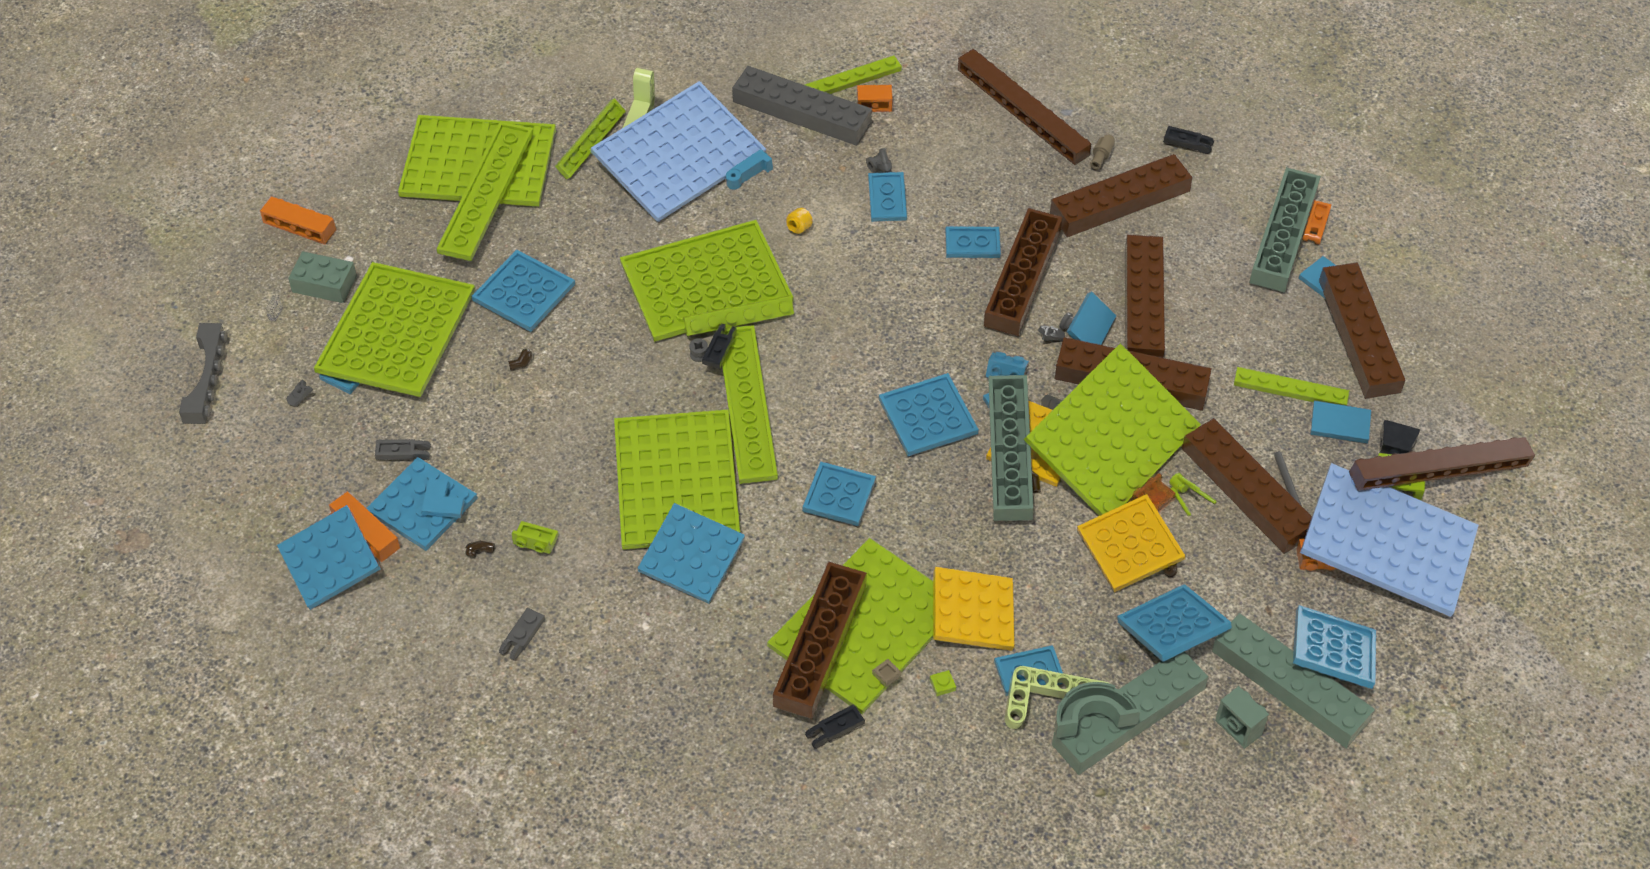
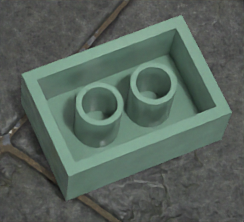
[288,251,357,303]

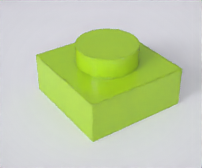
[929,670,956,696]

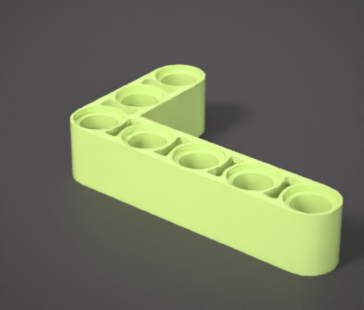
[623,68,655,128]
[1005,666,1110,729]

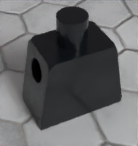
[1379,419,1420,455]

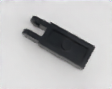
[1163,126,1214,154]
[702,323,737,369]
[805,704,865,748]

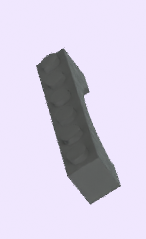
[179,323,227,424]

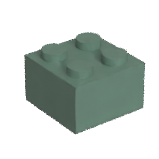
[1215,686,1269,749]

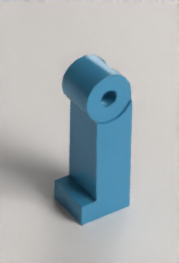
[726,149,773,190]

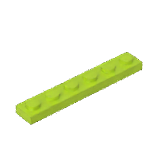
[804,55,902,94]
[555,98,626,179]
[683,295,794,336]
[1233,367,1350,406]

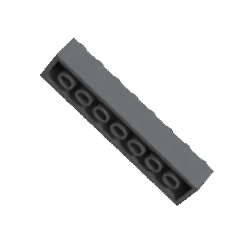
[732,66,872,146]

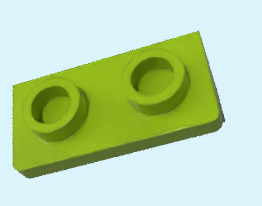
[511,521,559,554]

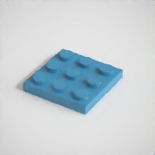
[802,461,876,526]

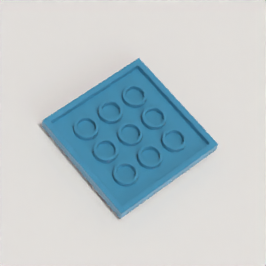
[472,249,575,332]
[879,373,979,456]
[366,457,478,551]
[637,503,745,604]
[277,505,381,610]
[1117,584,1232,661]
[1293,605,1376,689]

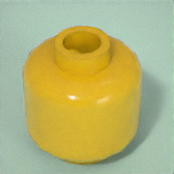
[786,207,813,234]

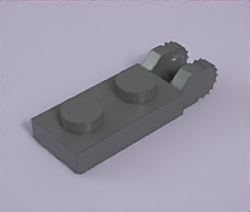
[375,439,431,460]
[499,608,545,660]

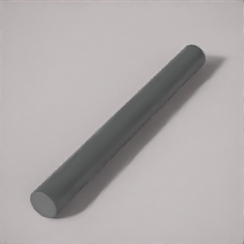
[1274,451,1302,506]

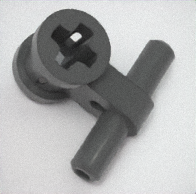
[866,148,892,173]

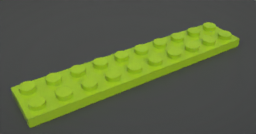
[437,121,533,261]
[717,325,778,484]

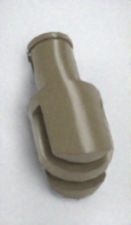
[1090,134,1115,170]

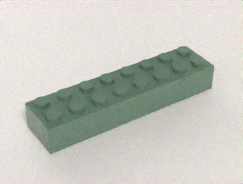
[1249,167,1321,293]
[989,375,1033,521]
[1212,613,1375,749]
[1052,651,1209,775]

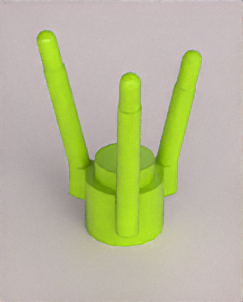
[1169,473,1216,516]

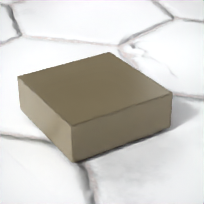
[872,659,902,687]

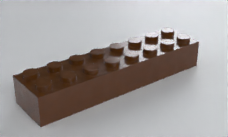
[1050,154,1193,237]
[983,208,1063,336]
[1125,235,1165,358]
[1319,262,1406,399]
[1054,337,1212,411]
[1182,418,1312,554]
[773,561,867,719]

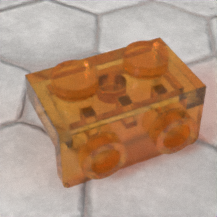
[1132,473,1176,512]

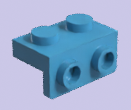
[986,352,1029,378]

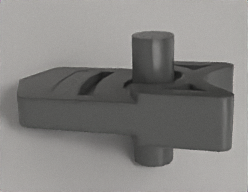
[1038,325,1065,341]
[286,379,313,407]
[1041,394,1062,410]

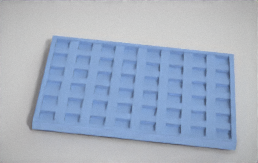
[591,81,766,222]
[1300,463,1479,617]

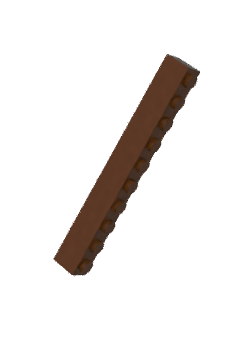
[958,49,1092,165]
[1349,437,1535,491]

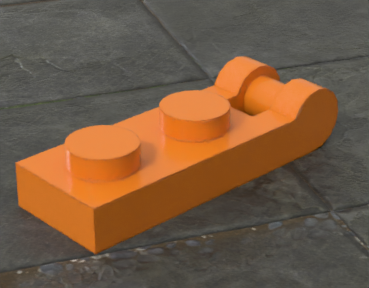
[1302,200,1332,245]

